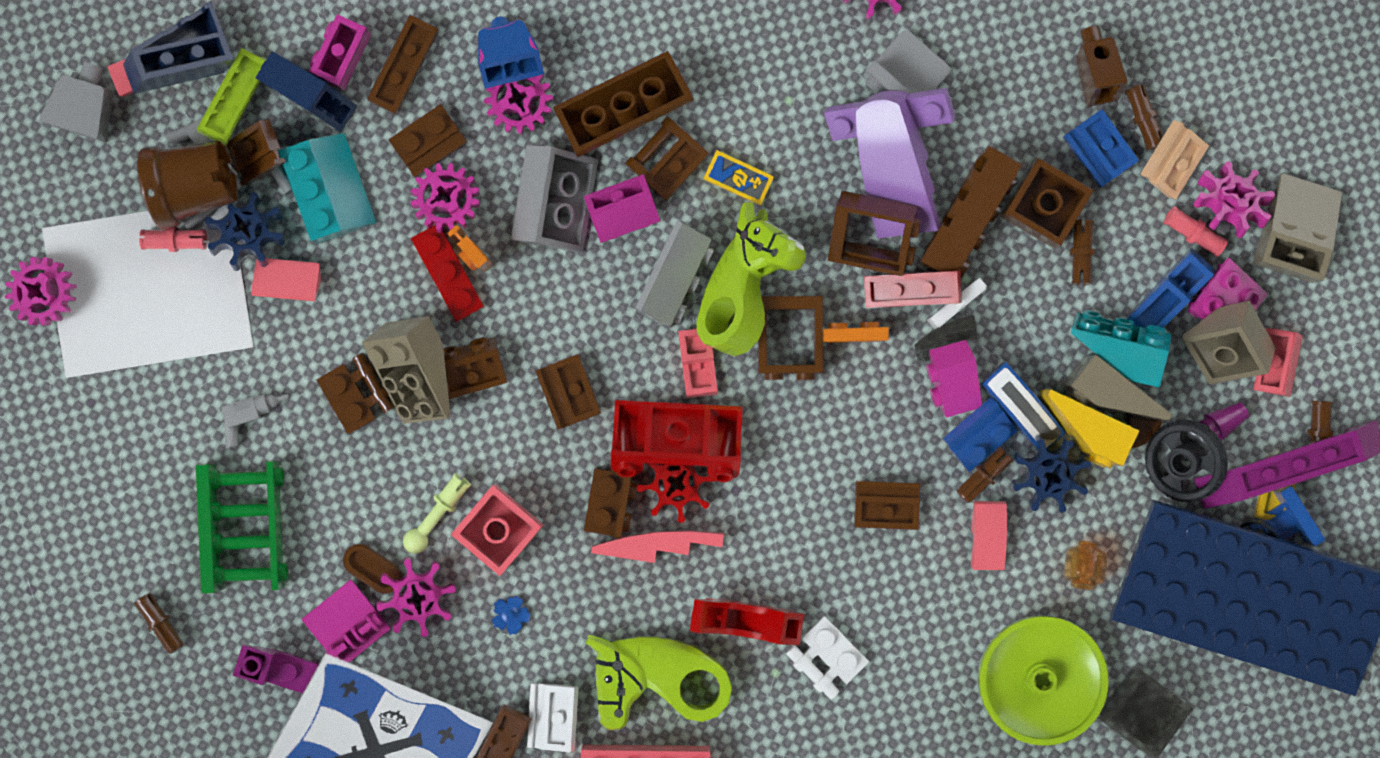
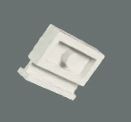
[527,683,579,752]

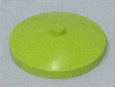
[978,615,1108,746]

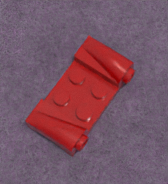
[611,400,743,483]

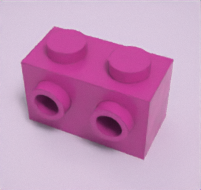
[309,14,372,91]
[583,174,660,243]
[926,340,982,418]

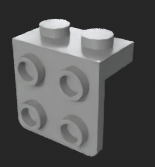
[863,30,950,94]

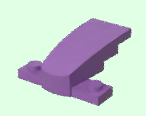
[824,88,956,238]

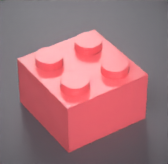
[451,484,544,576]

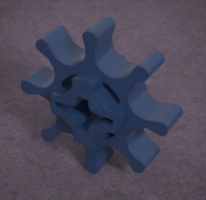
[205,192,285,271]
[1011,435,1091,513]

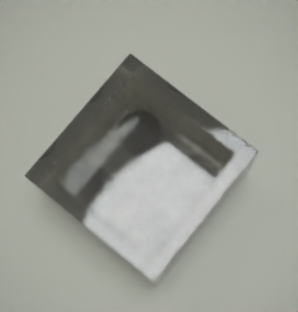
[1097,666,1193,758]

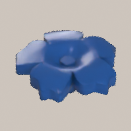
[492,596,531,635]

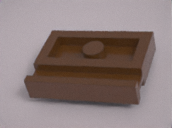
[388,104,468,179]
[227,119,285,186]
[535,354,601,430]
[854,481,920,530]

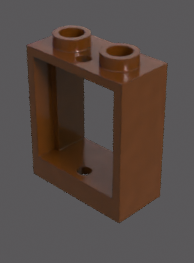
[827,190,921,277]
[758,296,823,380]

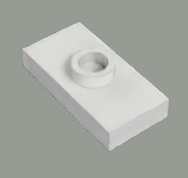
[927,278,986,329]

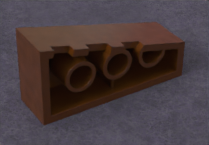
[918,146,1023,278]

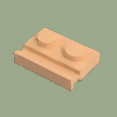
[1140,120,1209,200]

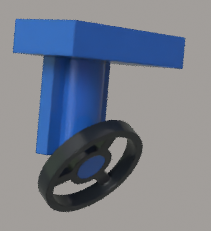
[1240,485,1325,547]

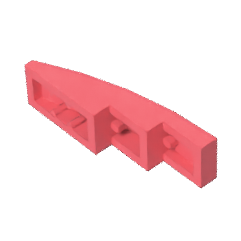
[591,530,724,563]

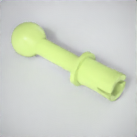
[403,473,471,554]

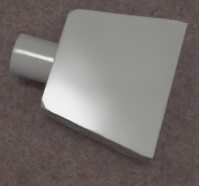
[39,62,113,143]

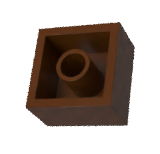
[1000,158,1094,249]

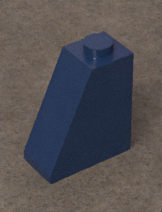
[255,51,357,132]

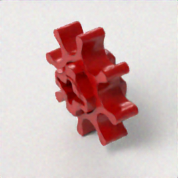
[637,463,716,523]

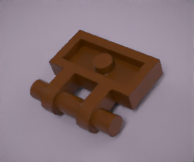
[316,353,395,435]

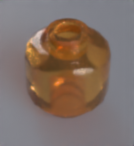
[1064,541,1108,590]

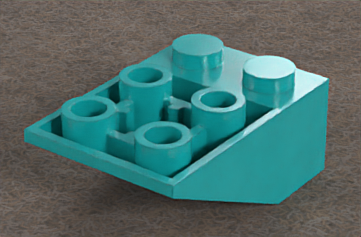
[1071,310,1172,388]

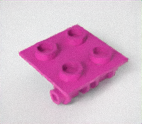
[1187,258,1268,320]
[301,579,391,663]

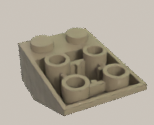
[1252,173,1342,283]
[362,316,450,424]

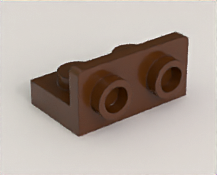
[443,337,507,399]
[584,468,637,538]

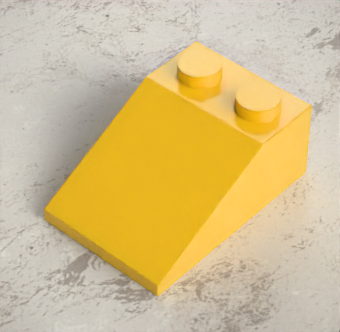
[1037,389,1139,469]

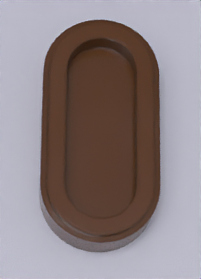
[343,544,403,594]

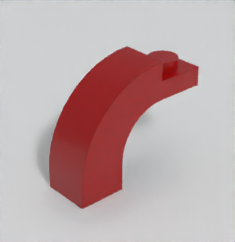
[689,598,805,645]

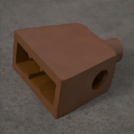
[1076,26,1127,108]

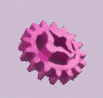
[484,75,554,136]
[410,163,480,233]
[5,257,77,326]

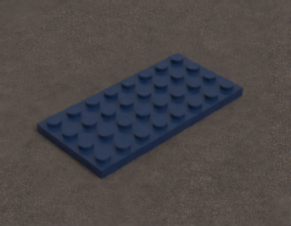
[1110,500,1380,696]

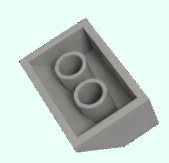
[511,145,598,253]
[635,220,714,328]

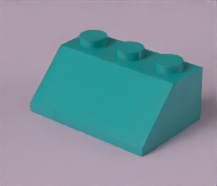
[278,133,377,244]

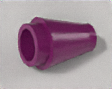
[1199,402,1249,441]

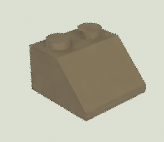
[1182,301,1276,385]

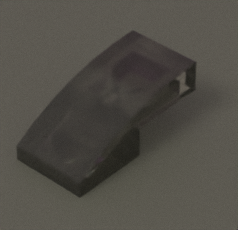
[914,315,978,363]

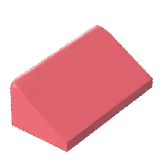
[251,258,321,301]
[1253,328,1303,397]

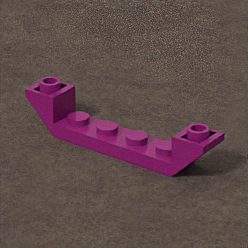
[1193,420,1380,509]
[232,644,320,694]

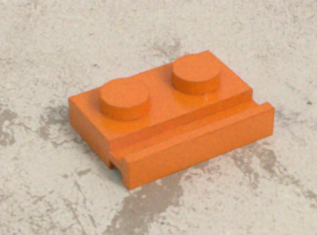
[447,225,494,273]
[823,322,889,343]

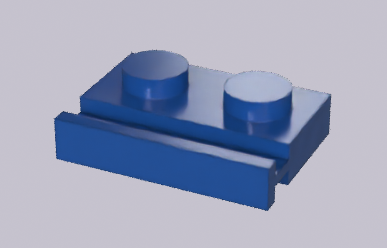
[1063,109,1139,188]
[942,397,1017,473]

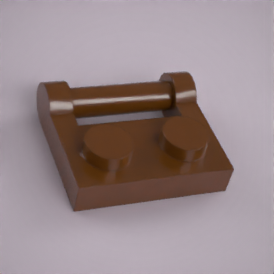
[624,116,709,202]

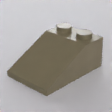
[1061,355,1173,420]

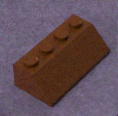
[553,51,694,157]

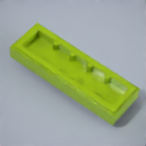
[197,48,266,146]

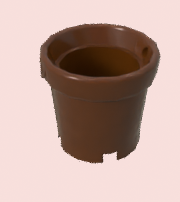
[137,141,238,230]

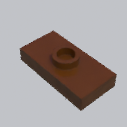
[477,704,532,758]

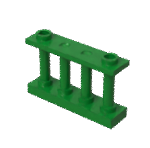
[196,461,289,594]

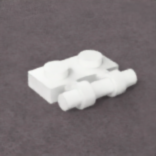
[786,616,869,700]

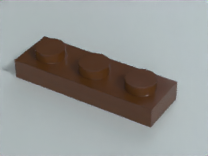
[367,15,439,115]

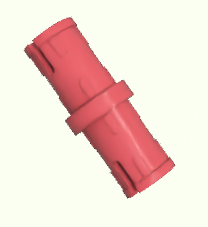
[1163,206,1228,257]
[139,227,208,252]

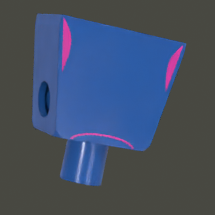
[478,16,544,89]

